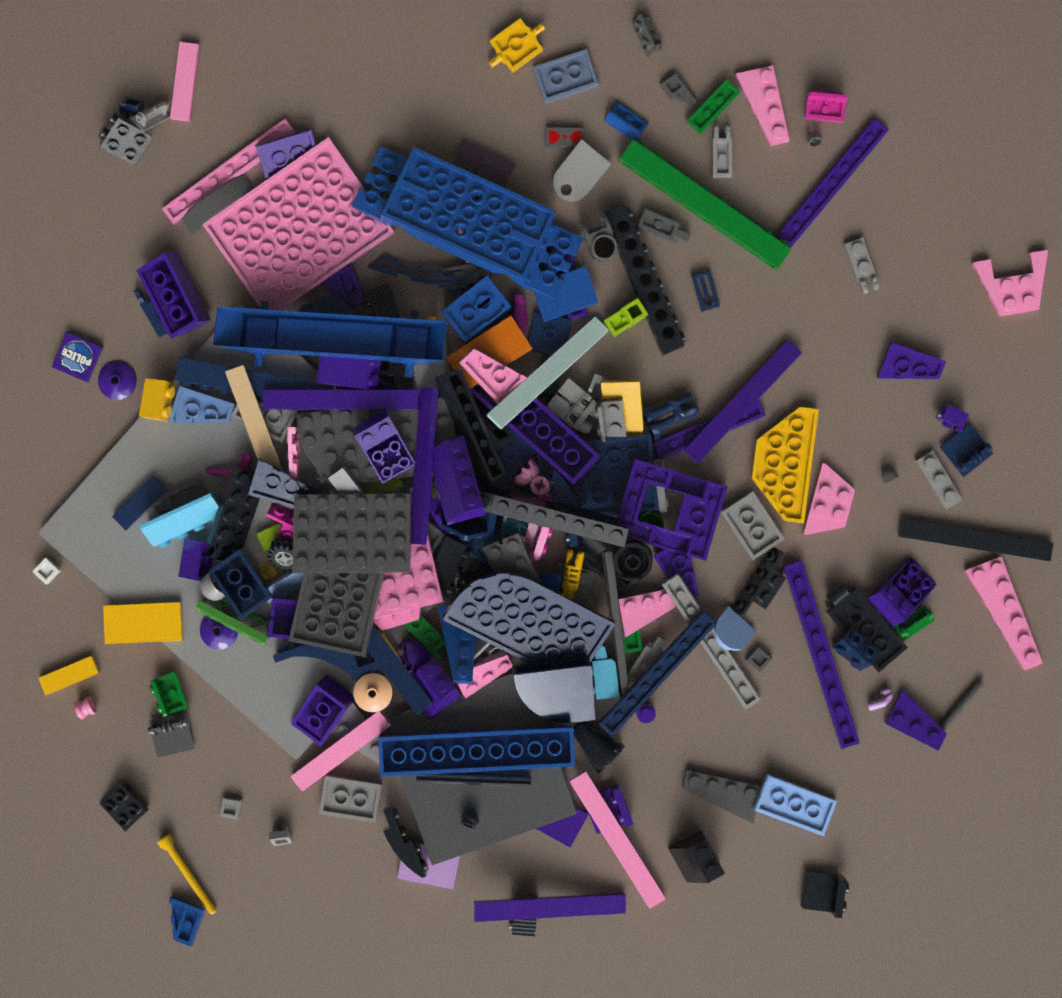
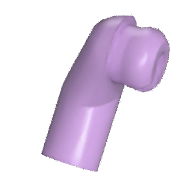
[867,687,893,711]

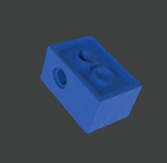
[441,276,511,344]

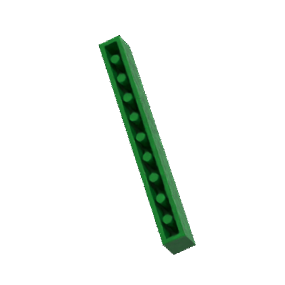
[619,140,792,271]

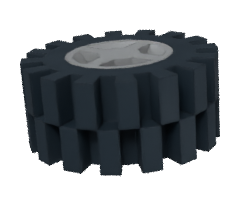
[267,536,293,572]

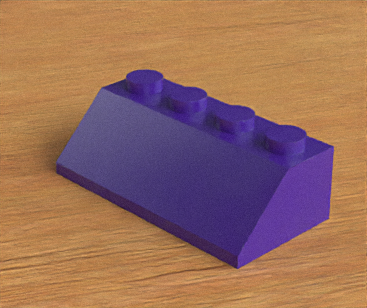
[136,252,211,339]
[432,435,485,525]

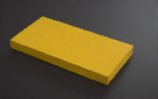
[103,602,183,644]

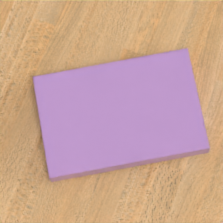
[397,842,460,889]

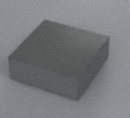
[745,645,773,672]

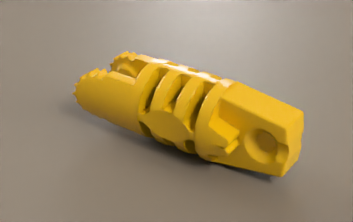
[561,549,584,599]

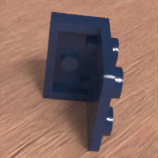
[441,512,497,541]

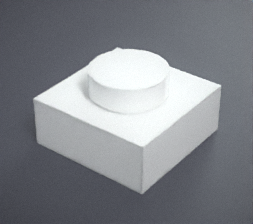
[32,557,61,585]

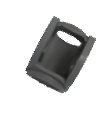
[578,212,618,262]

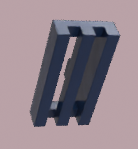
[691,270,720,312]

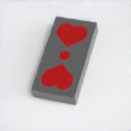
[545,127,584,148]

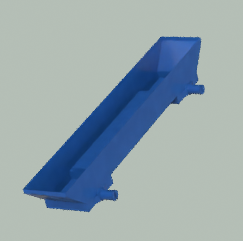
[213,301,447,377]

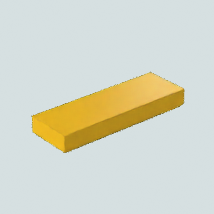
[38,655,100,696]

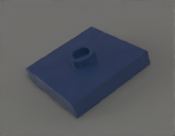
[529,313,572,355]

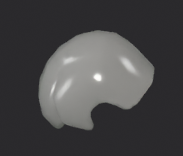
[200,573,225,601]

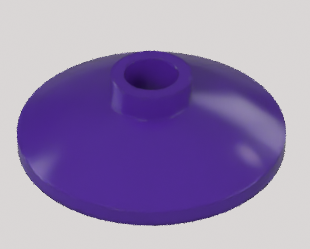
[98,362,137,400]
[200,611,238,650]

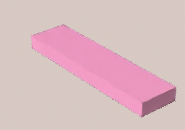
[170,42,200,122]

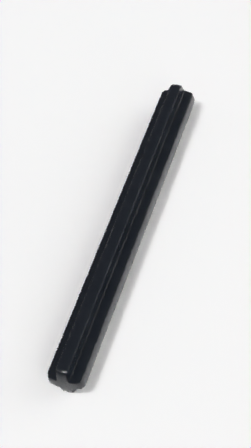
[416,773,531,787]

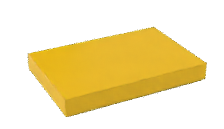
[601,380,644,436]

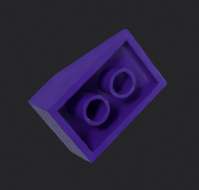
[291,675,355,746]

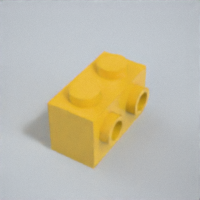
[139,378,175,422]

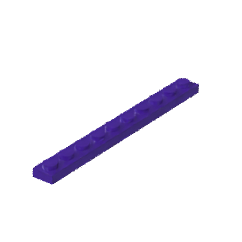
[783,560,860,749]

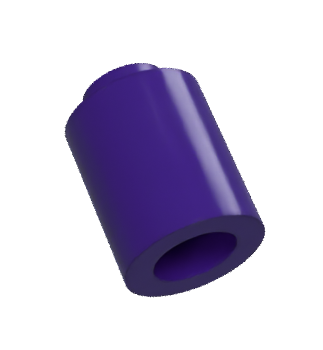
[635,701,656,723]

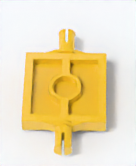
[488,18,545,73]

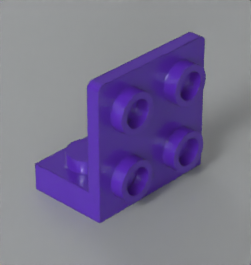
[588,784,634,834]

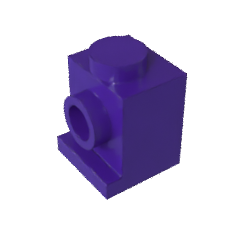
[936,405,969,432]

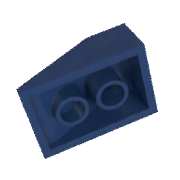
[209,548,273,619]

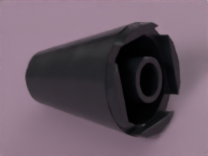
[573,721,626,774]

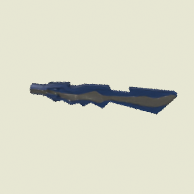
[368,255,469,292]

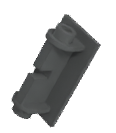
[632,14,663,57]

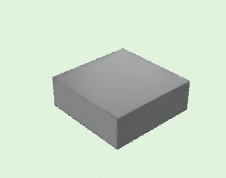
[219,796,243,819]

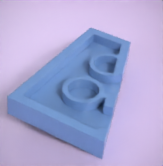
[168,386,236,423]

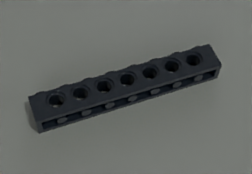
[604,204,686,356]

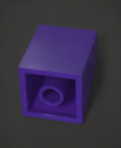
[316,356,381,390]
[414,658,461,721]

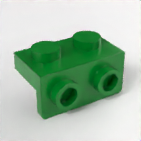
[150,671,189,717]

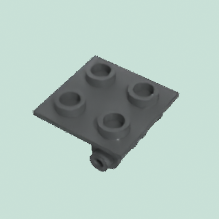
[148,712,195,758]

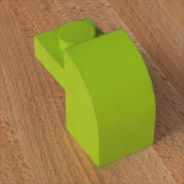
[604,298,648,337]

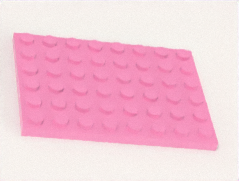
[202,137,395,311]

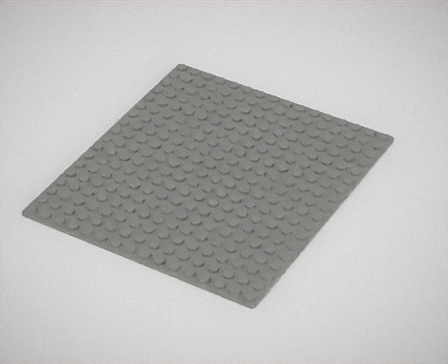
[39,305,497,759]

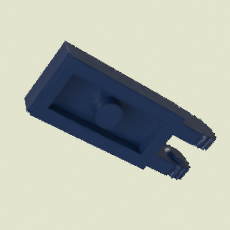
[133,287,168,338]

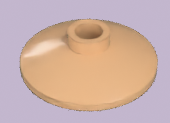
[354,673,393,712]

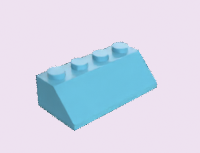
[139,493,221,548]

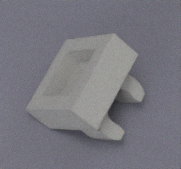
[269,823,293,846]

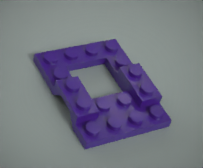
[617,459,728,561]

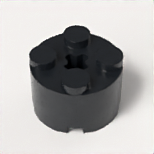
[613,540,653,582]

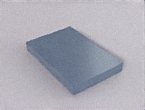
[532,48,599,104]

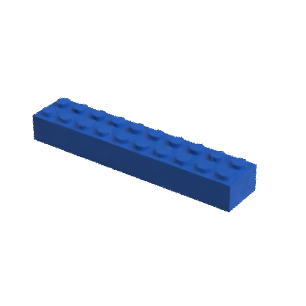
[378,725,575,777]

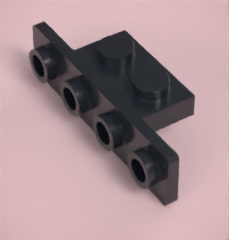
[731,547,786,617]

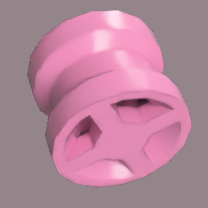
[530,476,551,497]
[74,696,97,719]

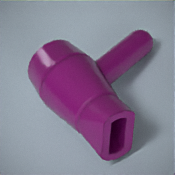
[489,295,528,333]
[206,452,254,484]

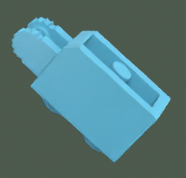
[591,645,620,700]

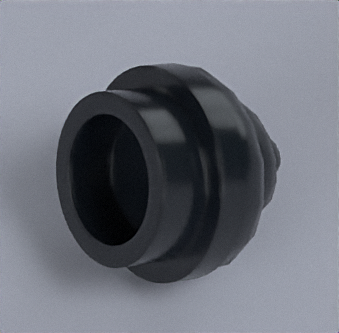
[460,808,479,829]

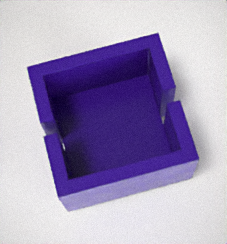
[267,598,298,639]

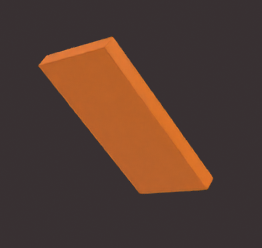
[446,316,532,389]

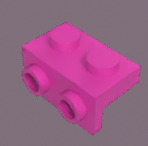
[805,90,848,123]

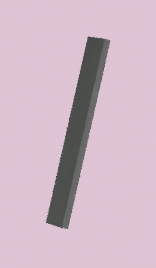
[601,550,629,699]

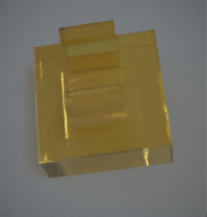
[260,563,284,584]

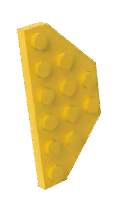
[751,407,819,523]

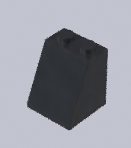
[668,830,725,883]

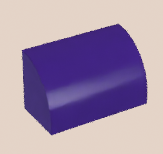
[178,539,212,581]

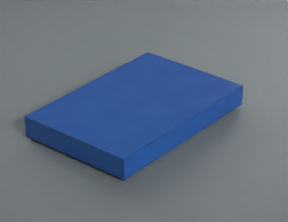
[534,266,598,322]

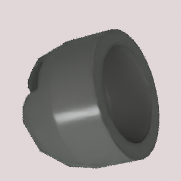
[807,130,823,148]
[882,467,899,483]

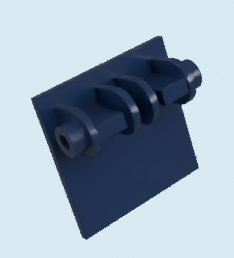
[940,424,994,477]

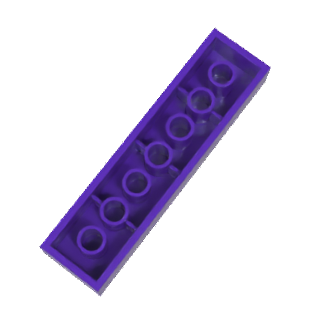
[470,384,601,486]

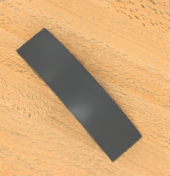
[181,175,253,235]

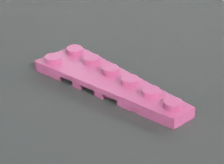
[964,556,1043,670]

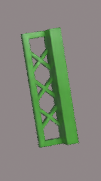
[196,596,270,647]

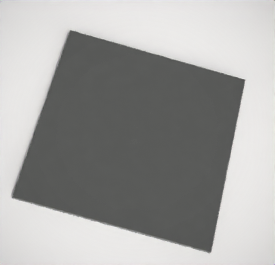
[385,673,577,866]

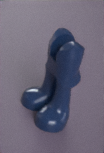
[642,392,700,440]

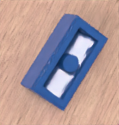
[605,102,649,141]

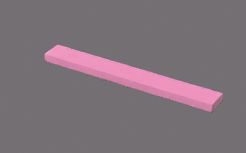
[162,118,296,225]
[569,770,666,909]

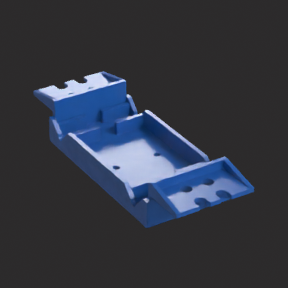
[351,147,584,300]

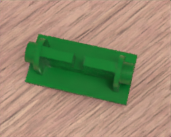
[893,604,935,642]

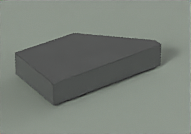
[660,72,696,104]

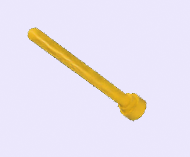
[157,833,216,914]

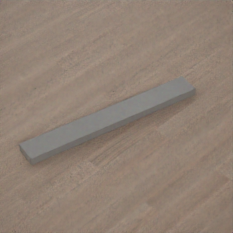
[661,573,761,710]

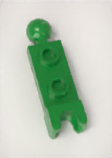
[403,614,445,660]

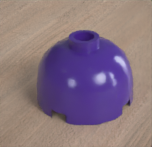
[399,640,431,678]

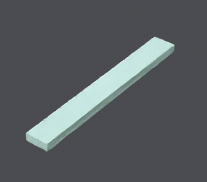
[487,317,609,429]

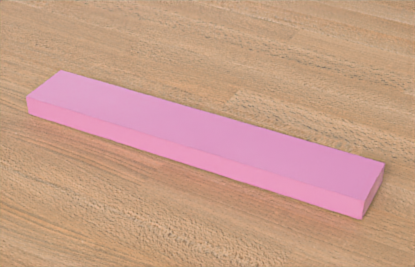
[290,711,392,791]

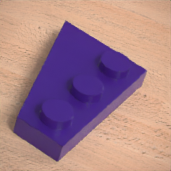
[653,549,699,599]

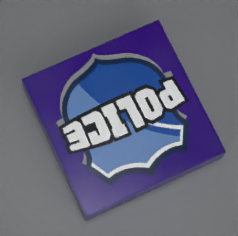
[52,332,103,383]

